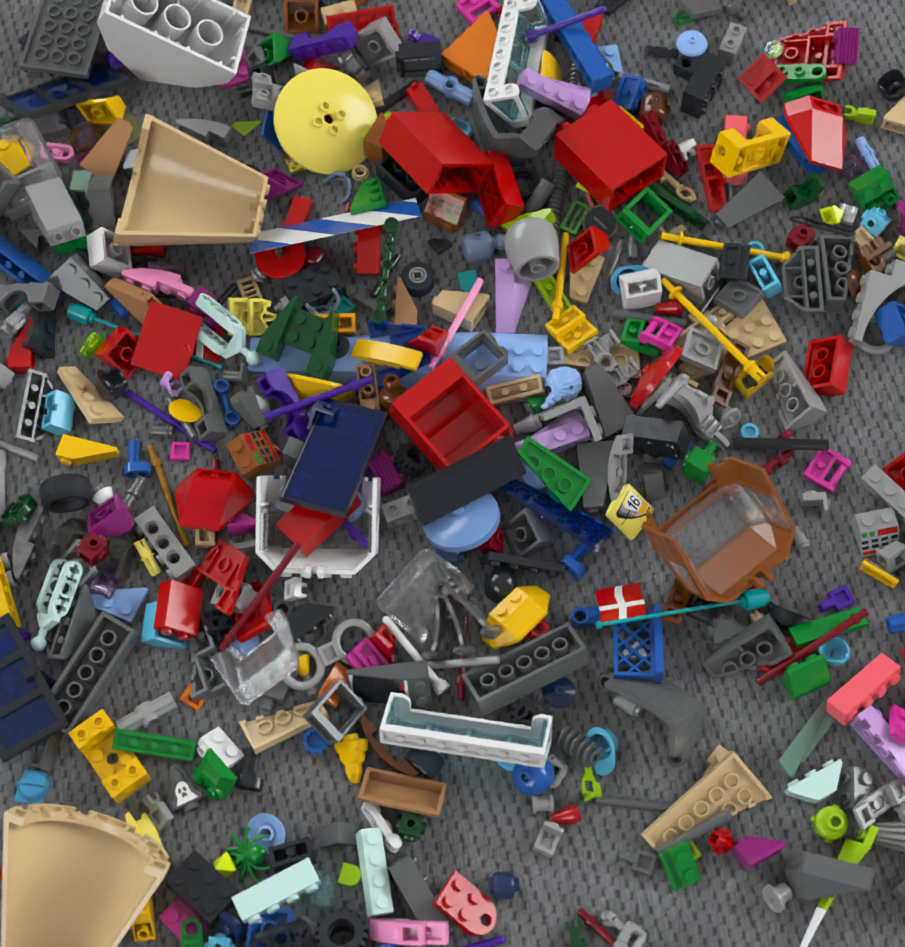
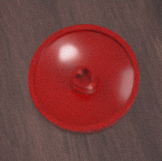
[629,345,683,409]

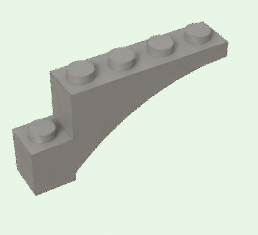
[847,259,905,346]

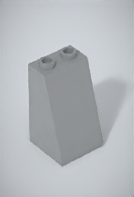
[25,177,86,246]
[642,239,720,305]

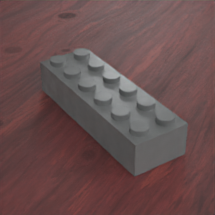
[35,611,141,736]
[462,622,590,717]

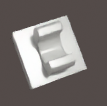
[679,138,697,160]
[839,203,858,226]
[284,577,307,602]

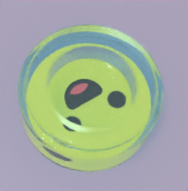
[764,41,782,59]

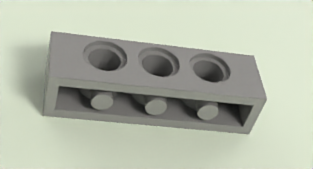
[134,506,196,582]

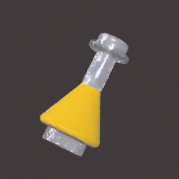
[288,651,320,696]

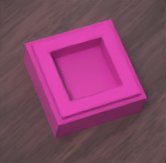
[170,442,191,461]

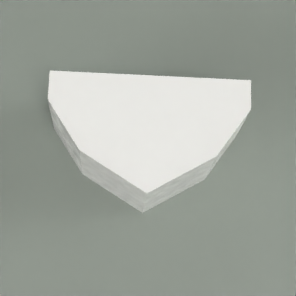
[97,0,251,88]

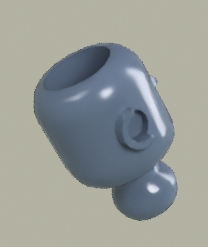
[461,231,505,263]

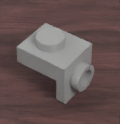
[800,490,831,516]
[532,821,564,858]

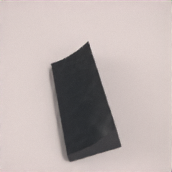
[406,435,527,526]

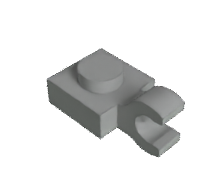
[143,792,174,831]

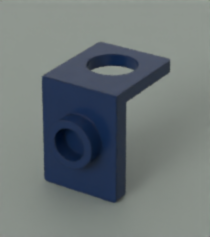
[307,400,339,430]

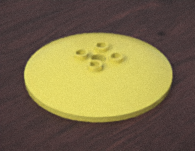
[274,68,377,175]

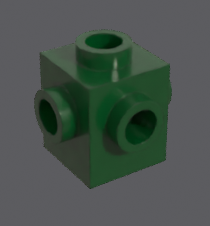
[396,810,427,842]

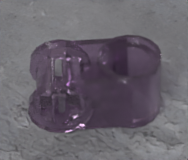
[838,153,866,183]
[89,561,122,600]

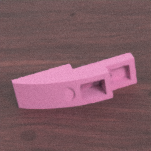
[121,268,195,301]
[370,918,449,946]

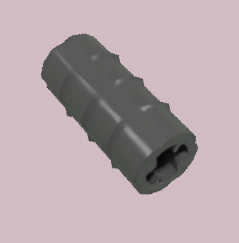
[524,177,556,213]

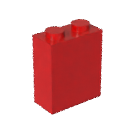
[153,580,204,640]

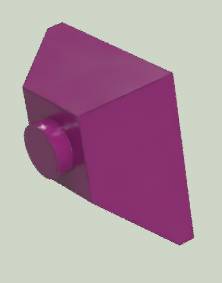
[260,168,304,200]
[87,493,134,537]
[732,836,787,872]

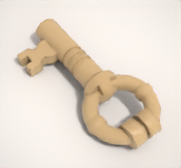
[657,170,696,203]

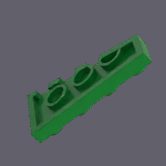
[517,436,592,512]

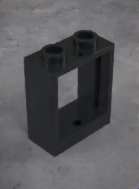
[395,41,442,78]

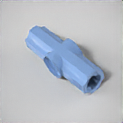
[424,69,472,106]

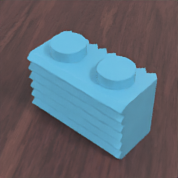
[749,254,783,299]

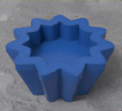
[302,728,328,755]

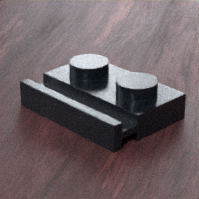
[719,243,751,282]

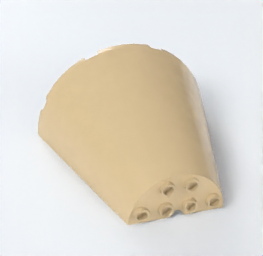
[113,114,270,247]
[1,804,170,947]

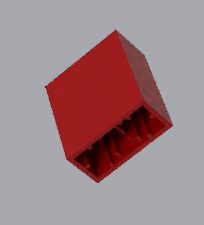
[553,99,668,212]
[379,112,494,194]

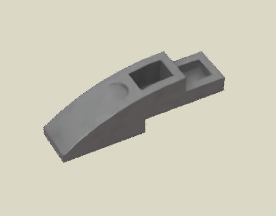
[12,505,48,585]

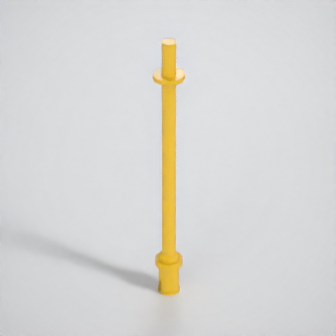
[661,231,792,265]
[661,277,767,384]

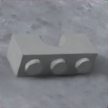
[861,464,905,523]

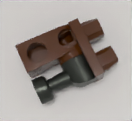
[856,236,896,274]

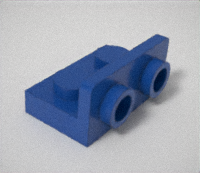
[613,73,648,115]

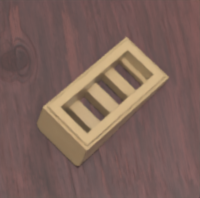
[236,276,263,299]

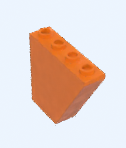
[441,11,512,87]

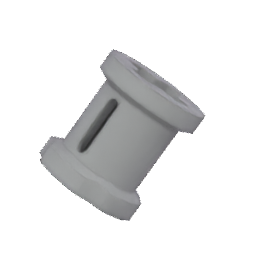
[532,794,554,814]

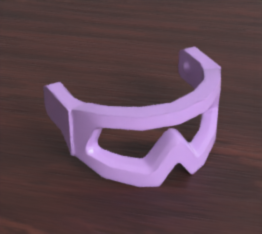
[160,371,183,397]

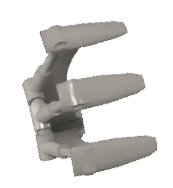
[636,373,730,451]

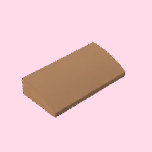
[357,767,447,818]

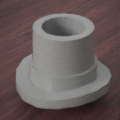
[714,406,741,430]
[762,883,793,913]

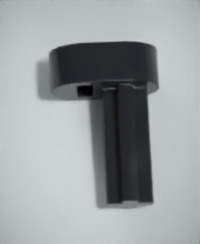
[234,747,264,792]

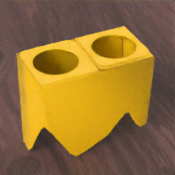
[734,355,774,399]

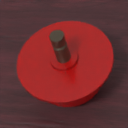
[255,242,306,280]

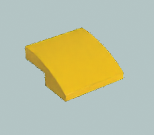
[540,51,563,81]
[545,305,598,354]

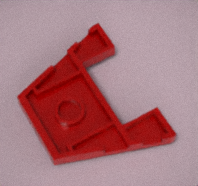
[181,540,250,616]

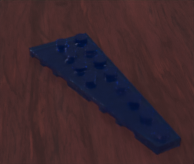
[499,478,615,552]

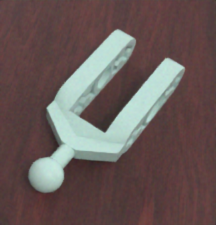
[195,293,261,365]
[31,558,83,652]

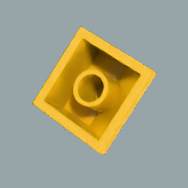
[76,95,126,125]

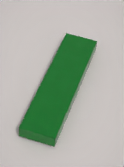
[787,607,869,648]
[112,728,197,762]

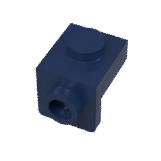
[219,910,248,942]

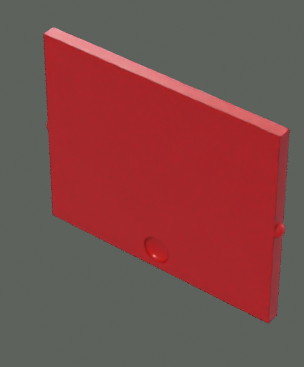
[130,301,204,380]

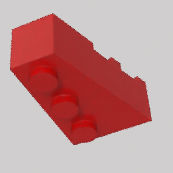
[354,225,382,276]

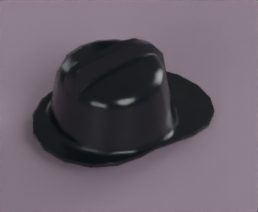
[769,601,813,631]

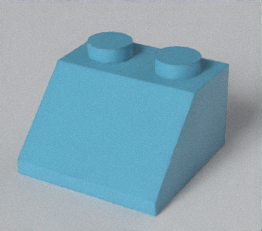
[140,601,188,649]

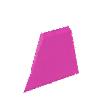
[227,512,256,537]

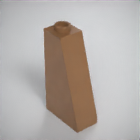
[79,117,133,184]

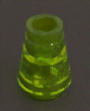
[78,331,105,359]

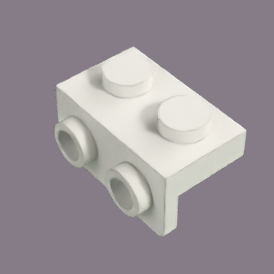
[196,726,245,768]

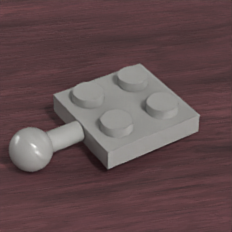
[679,314,723,374]

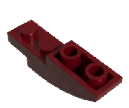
[639,109,689,178]

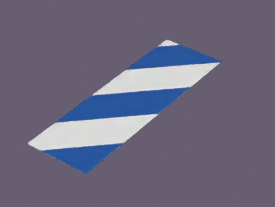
[249,198,421,253]

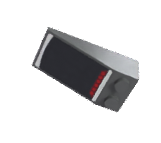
[346,660,433,708]

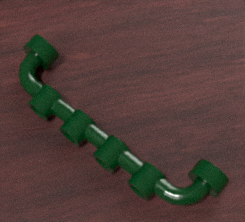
[371,217,399,325]

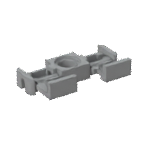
[583,329,640,390]

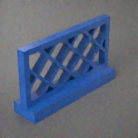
[613,606,664,684]

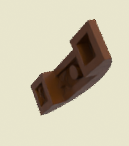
[710,338,751,409]
[659,566,691,627]
[360,714,419,777]

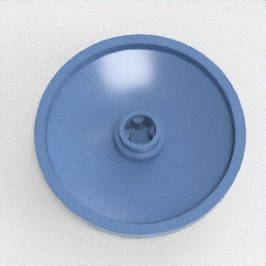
[423,493,500,553]

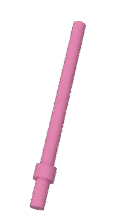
[428,278,484,371]

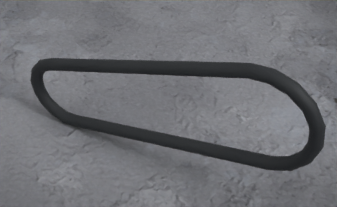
[789,216,856,236]

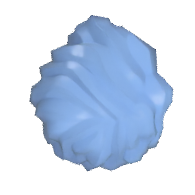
[541,366,583,409]

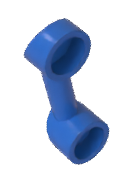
[214,379,240,427]

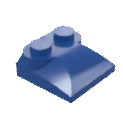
[246,908,294,947]

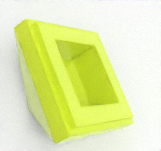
[213,852,236,878]

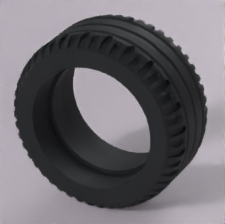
[39,473,93,513]

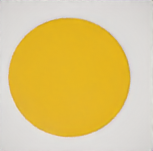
[169,399,202,422]

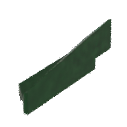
[648,180,709,230]

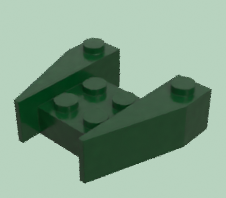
[255,295,340,381]

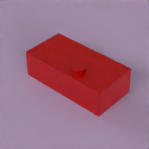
[275,478,363,558]

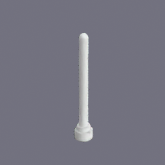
[382,616,450,696]

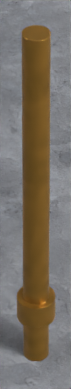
[147,445,191,548]

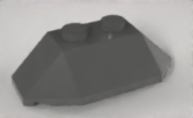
[781,246,824,313]
[12,368,55,443]
[46,584,96,660]

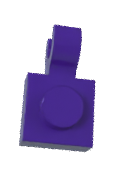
[408,29,439,43]
[106,52,123,70]
[817,585,855,613]

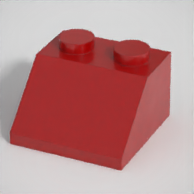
[94,327,139,380]

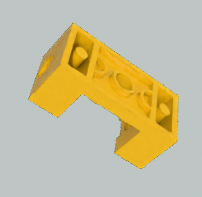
[710,117,791,178]
[68,709,153,804]

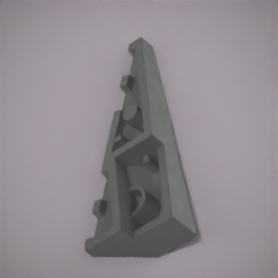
[190,606,235,700]

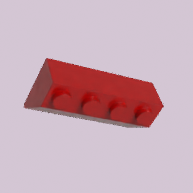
[478,150,524,228]

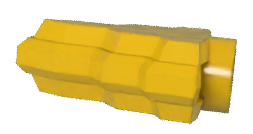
[334,733,368,784]

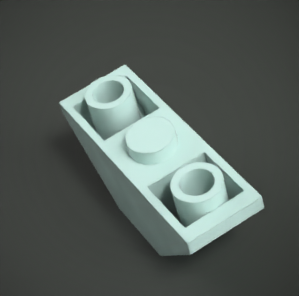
[785,759,842,804]

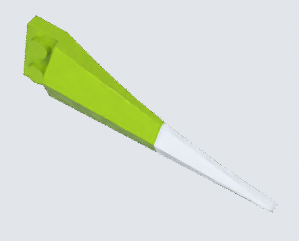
[800,824,879,947]

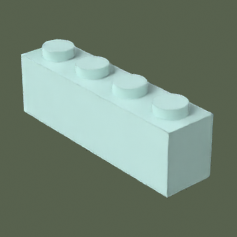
[355,827,394,918]
[231,857,321,924]

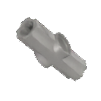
[115,692,178,731]

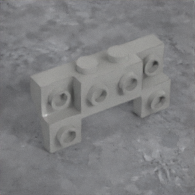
[251,72,284,111]

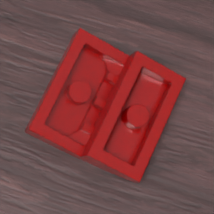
[738,53,787,103]

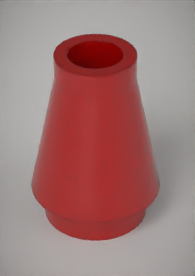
[656,298,683,316]
[550,804,582,825]

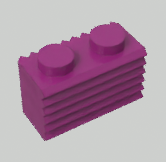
[831,27,860,66]
[367,450,405,497]

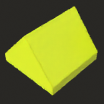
[819,205,844,226]

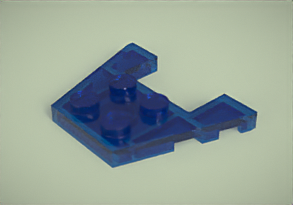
[367,320,431,389]

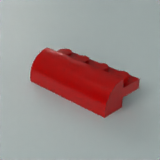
[326,4,400,49]

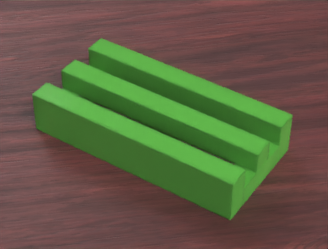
[559,200,591,237]

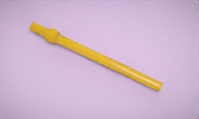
[551,232,569,323]

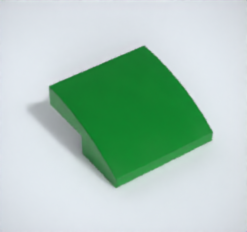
[621,318,661,356]

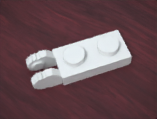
[361,802,402,854]

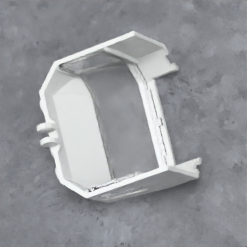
[255,475,381,579]

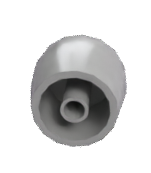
[504,217,560,282]

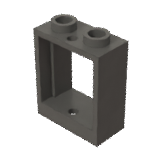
[449,329,509,387]
[303,679,368,745]

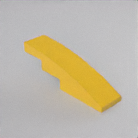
[350,339,423,372]

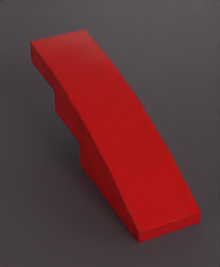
[695,144,727,213]

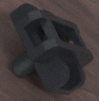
[203,610,235,643]

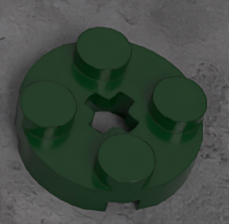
[1,493,38,527]

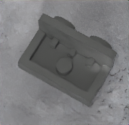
[840,766,873,810]

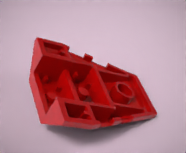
[773,20,848,81]

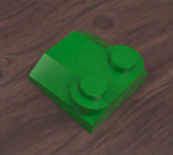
[193,748,237,802]

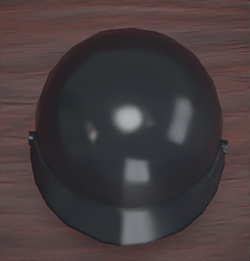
[877,68,905,101]
[95,367,128,400]
[484,568,518,604]

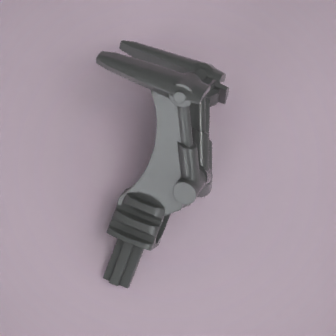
[421,560,502,661]

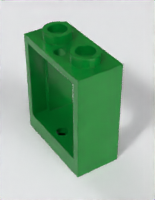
[615,186,673,244]

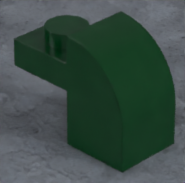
[783,172,827,210]

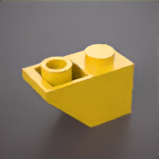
[131,896,156,942]

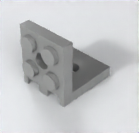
[538,396,603,442]

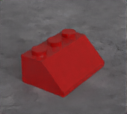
[803,335,853,397]

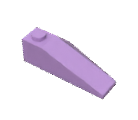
[495,259,532,333]

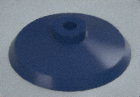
[543,677,576,708]

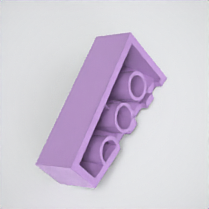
[516,67,591,120]
[515,408,590,466]
[850,705,905,785]

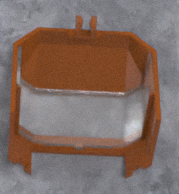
[642,456,796,603]

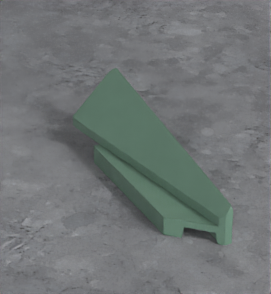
[775,689,835,779]

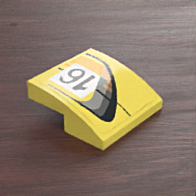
[605,483,654,540]

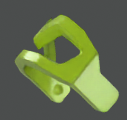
[581,766,603,801]

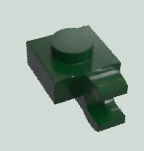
[566,918,587,947]

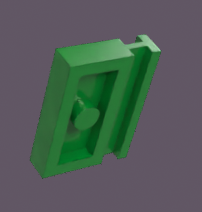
[658,840,702,893]

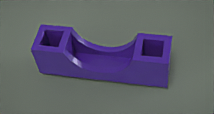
[287,21,359,63]
[256,366,309,441]

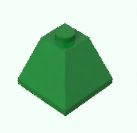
[256,32,291,67]

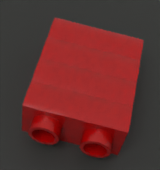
[389,357,511,471]

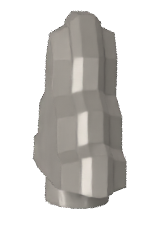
[0,302,35,339]

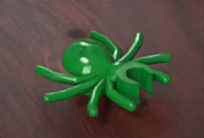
[225,827,271,883]

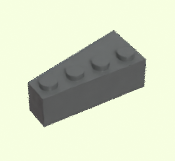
[814,235,856,311]

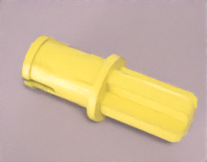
[133,538,161,576]

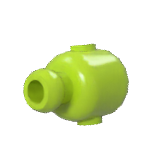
[811,804,848,844]

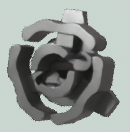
[337,48,373,88]

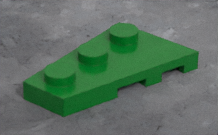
[350,178,387,215]

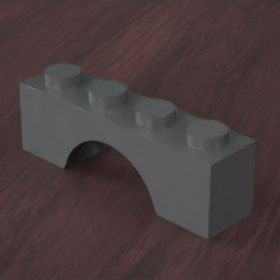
[0,281,60,314]
[179,366,228,442]

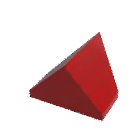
[404,326,449,357]
[368,622,396,664]

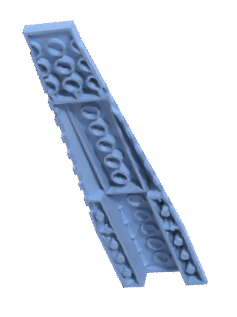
[248,332,548,402]

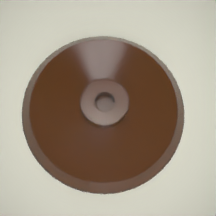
[848,270,862,302]

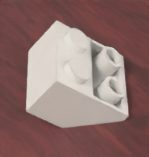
[619,268,662,310]

